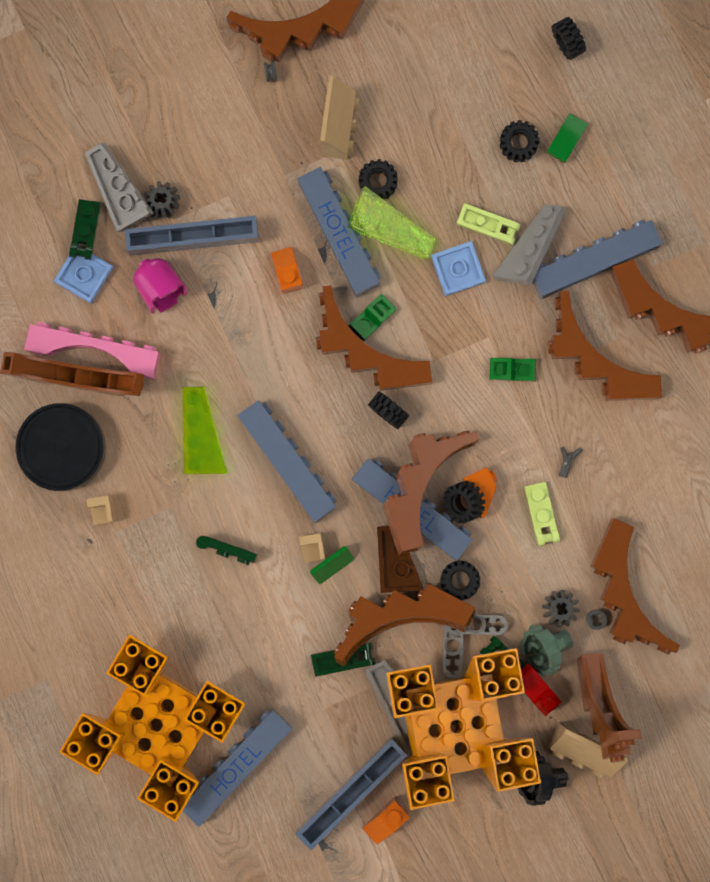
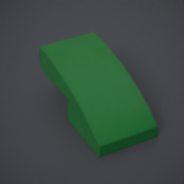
[546,113,588,163]
[348,293,396,342]
[489,358,536,382]

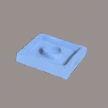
[431,241,486,297]
[54,246,114,304]

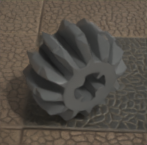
[144,181,181,219]
[542,590,580,627]

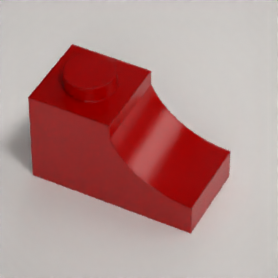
[521,663,562,717]

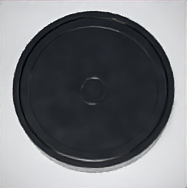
[15,403,106,492]

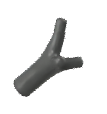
[559,447,583,478]

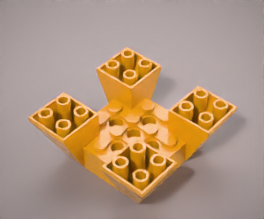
[59,634,246,822]
[386,648,541,810]

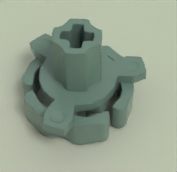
[521,624,573,676]

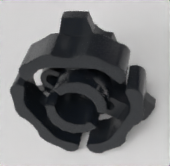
[518,751,569,806]

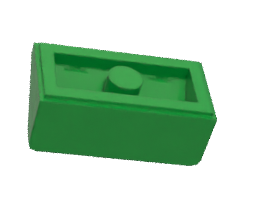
[310,546,354,584]

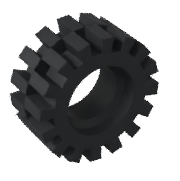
[551,17,586,60]
[499,120,540,163]
[359,159,398,201]
[368,391,409,429]
[443,481,485,524]
[440,560,481,600]

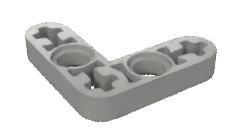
[442,614,508,678]

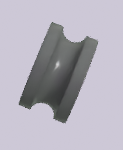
[264,61,278,82]
[586,610,607,630]

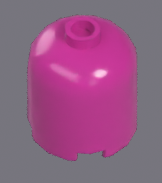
[133,258,188,314]

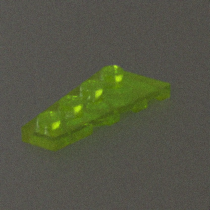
[348,186,436,260]
[182,387,228,475]

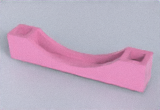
[24,322,161,379]

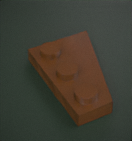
[377,526,424,593]

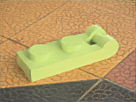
[456,203,521,246]
[524,482,560,547]

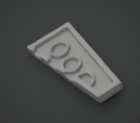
[85,143,154,232]
[493,204,566,286]
[364,660,410,750]

